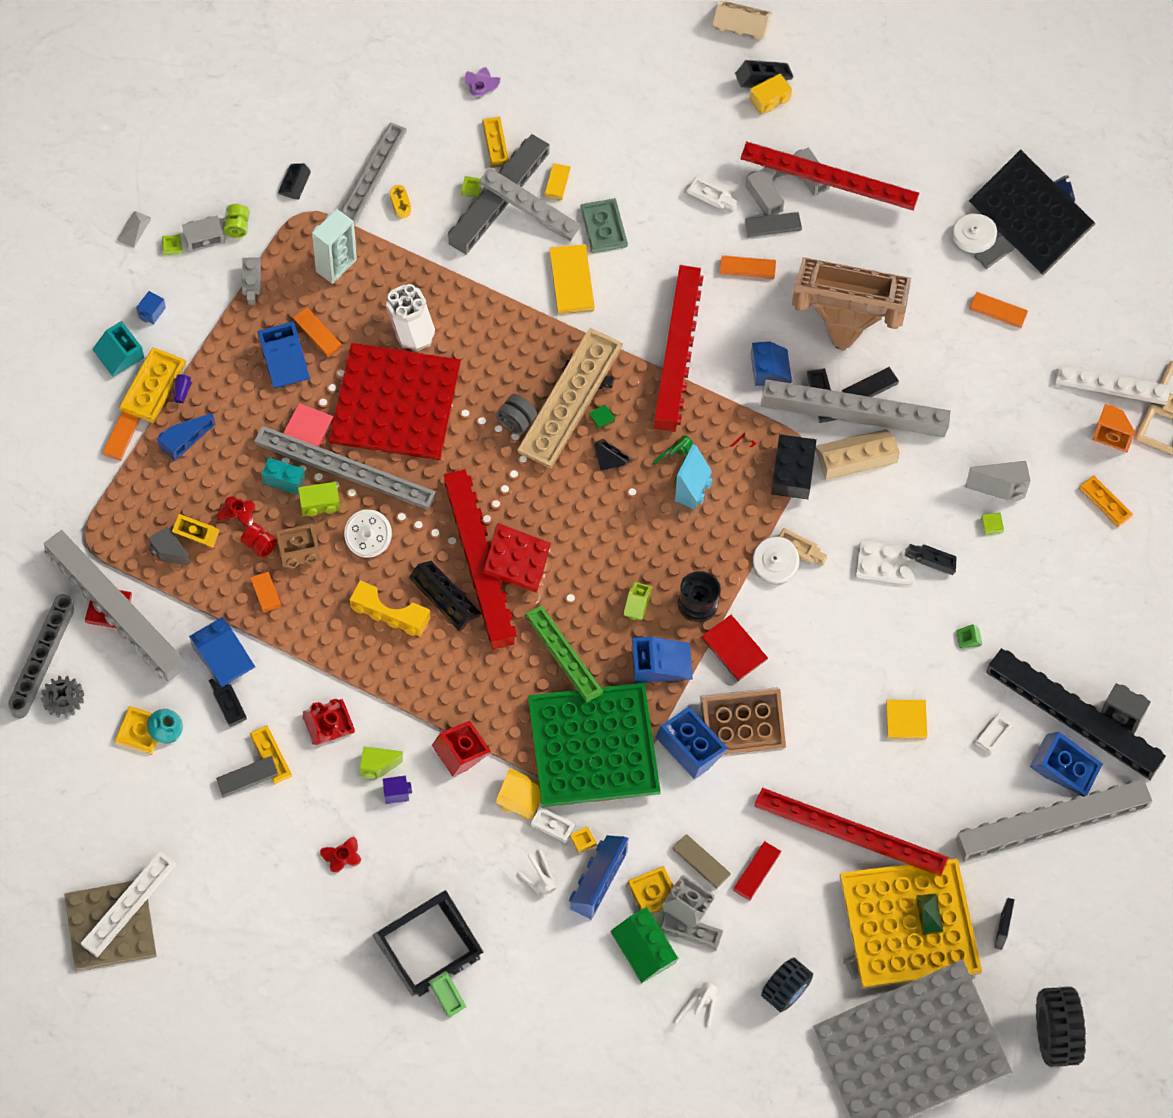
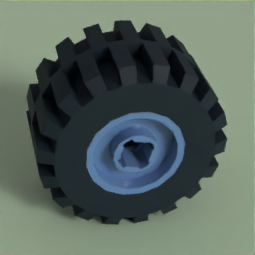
[761,957,813,1012]

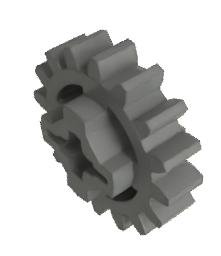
[41,676,85,718]

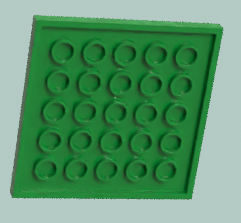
[528,683,661,807]

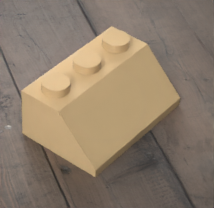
[712,0,772,40]

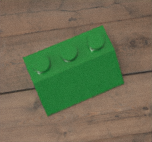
[610,907,679,984]

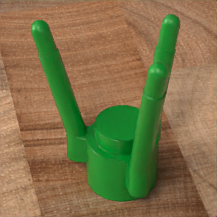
[653,435,694,483]

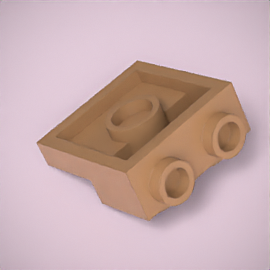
[275,524,321,568]

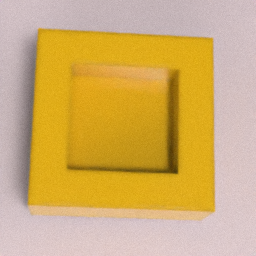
[570,826,597,854]

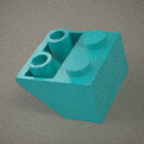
[92,321,144,377]

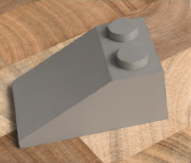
[965,461,1031,501]

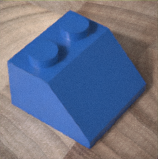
[750,341,792,386]

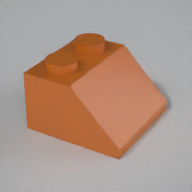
[1092,404,1135,453]

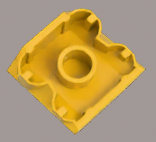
[496,768,541,820]

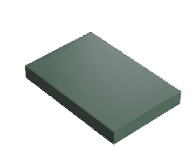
[580,198,628,253]

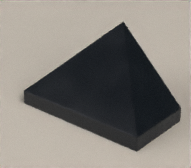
[594,439,633,471]

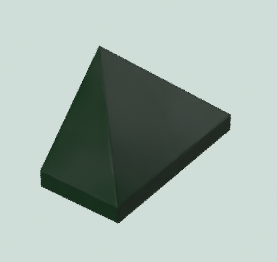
[916,894,943,935]

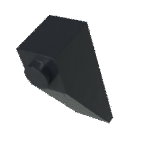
[735,60,794,88]

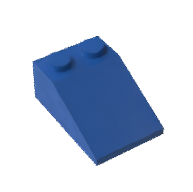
[189,617,256,687]
[1030,731,1103,797]

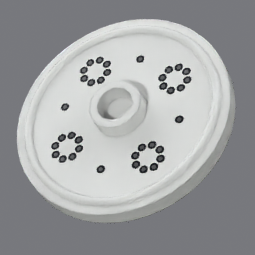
[344,509,392,558]

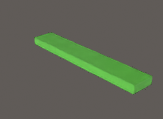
[525,605,603,703]

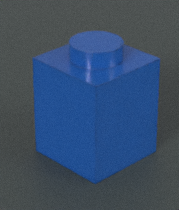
[136,291,166,325]

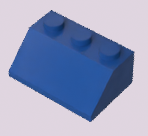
[656,707,728,780]

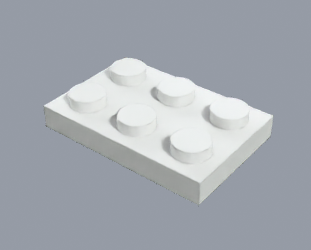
[856,540,916,585]

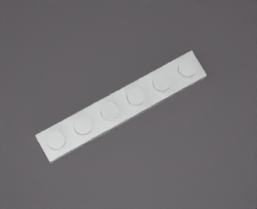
[1056,365,1171,405]
[81,851,176,957]

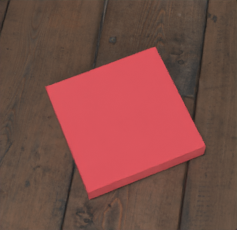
[283,403,333,447]

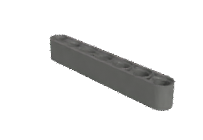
[8,594,74,719]

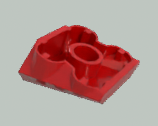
[303,699,355,745]

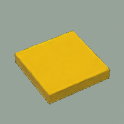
[886,700,927,739]
[115,706,167,754]
[627,866,674,914]

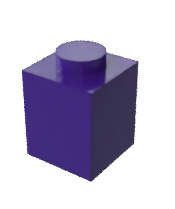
[382,775,412,804]

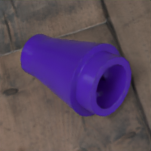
[173,374,192,404]

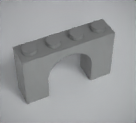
[746,147,830,216]

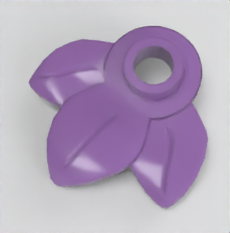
[465,67,500,97]

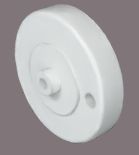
[953,214,997,253]
[753,537,799,583]

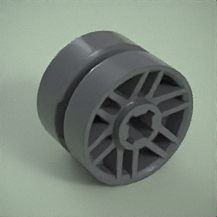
[496,394,537,435]

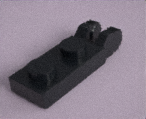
[208,679,247,727]

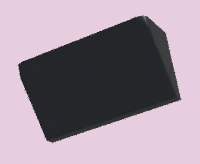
[278,163,311,199]

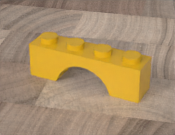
[350,580,431,637]

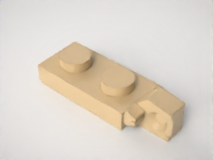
[778,528,827,566]

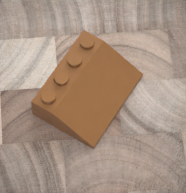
[700,687,786,755]

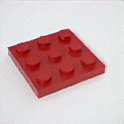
[482,523,551,593]

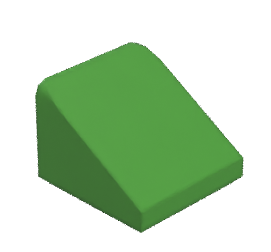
[956,624,982,648]

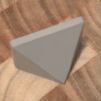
[118,211,151,248]

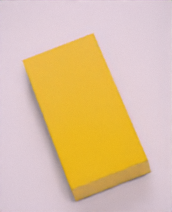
[545,163,571,200]

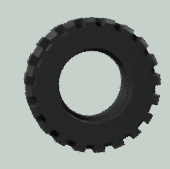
[1036,986,1086,1067]

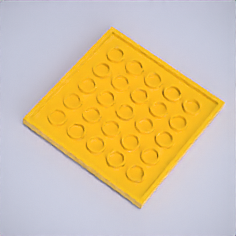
[839,859,982,989]

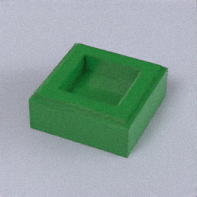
[589,405,615,430]

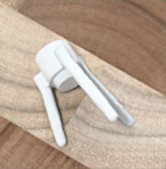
[518,849,556,897]
[675,982,718,1027]

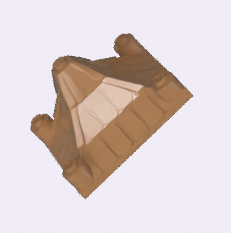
[792,257,911,350]

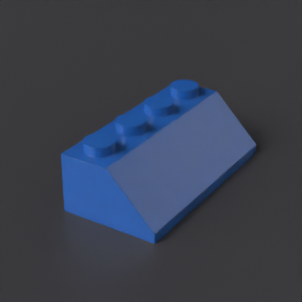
[569,835,629,920]

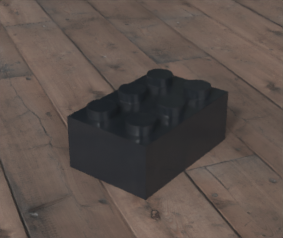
[771,434,817,500]

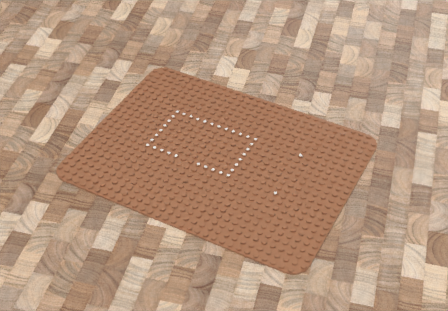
[85,211,801,802]

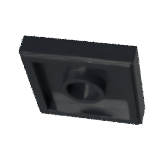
[995,898,1015,950]

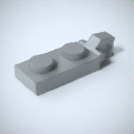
[242,257,261,305]

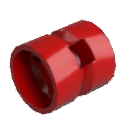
[240,522,277,558]

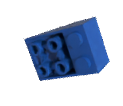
[257,322,310,389]
[631,637,693,683]

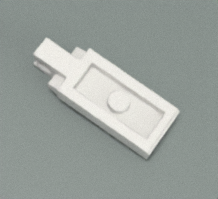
[687,177,737,212]

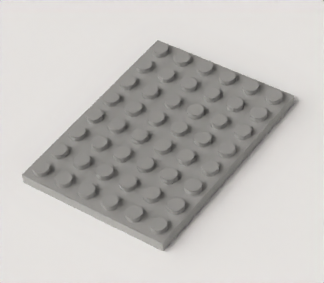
[813,959,1013,1118]

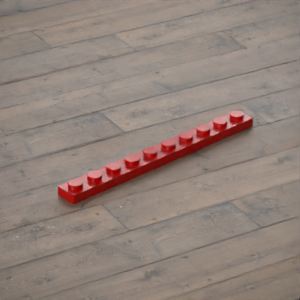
[740,141,919,211]
[754,787,949,877]

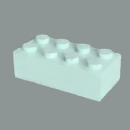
[312,209,357,284]

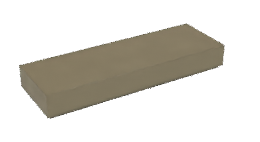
[673,834,731,889]

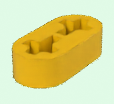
[390,185,411,218]

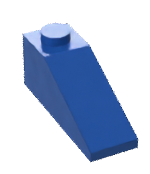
[157,413,215,461]

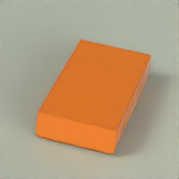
[250,571,281,613]

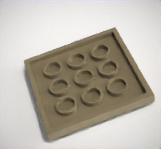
[64,880,157,972]

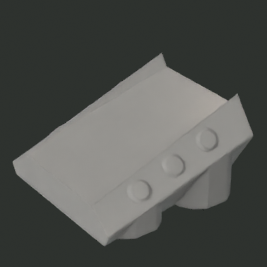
[662,875,715,929]

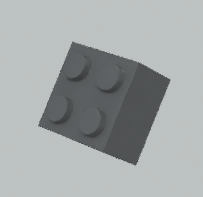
[1101,683,1151,734]

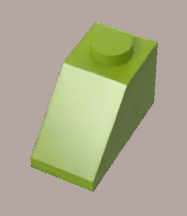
[624,582,653,620]
[360,746,403,779]

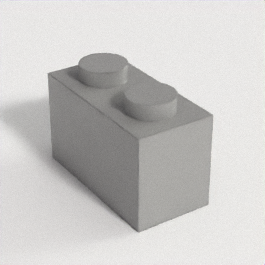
[182,215,225,252]

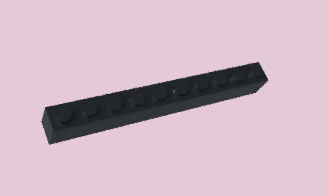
[986,648,1166,781]

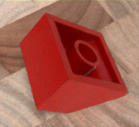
[431,720,491,777]

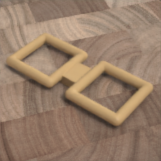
[1135,360,1173,455]

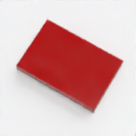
[701,614,768,682]

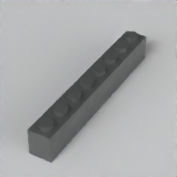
[448,134,549,255]

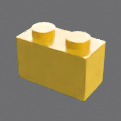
[749,74,792,114]
[172,514,220,548]

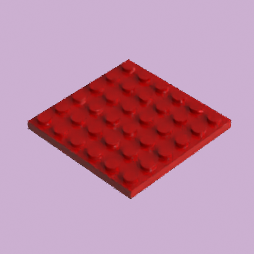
[329,343,461,461]

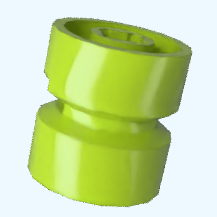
[223,204,250,238]

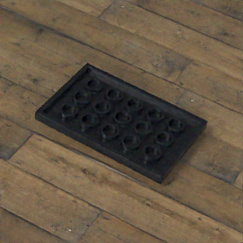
[969,149,1096,276]

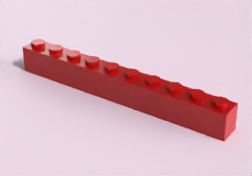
[653,265,704,432]
[444,469,517,650]

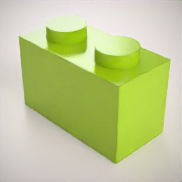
[298,482,340,517]

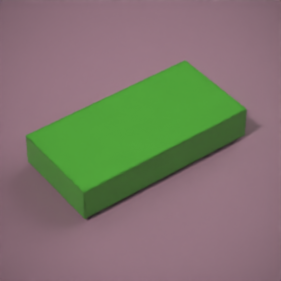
[429,971,466,1018]

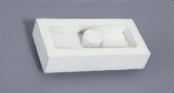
[531,807,575,843]

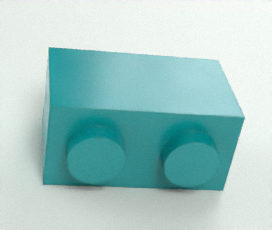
[261,457,305,495]

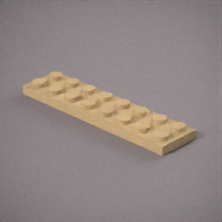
[518,328,623,469]

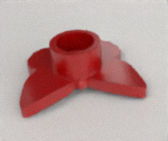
[217,496,256,527]
[320,837,361,873]

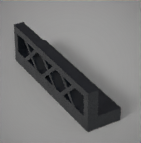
[409,560,481,631]

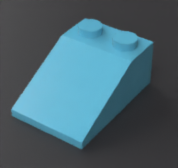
[675,444,713,510]

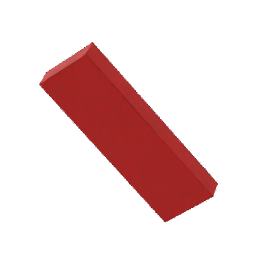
[733,841,782,901]

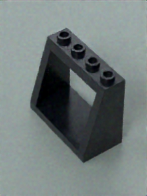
[372,890,484,997]

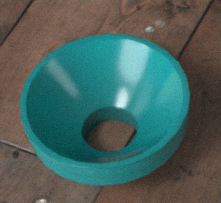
[147,709,183,744]

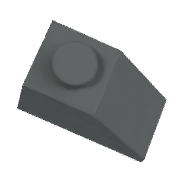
[148,527,190,565]

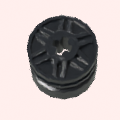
[678,571,721,622]

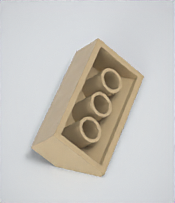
[816,429,900,480]

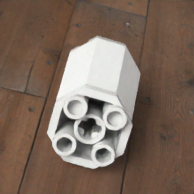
[386,284,435,352]

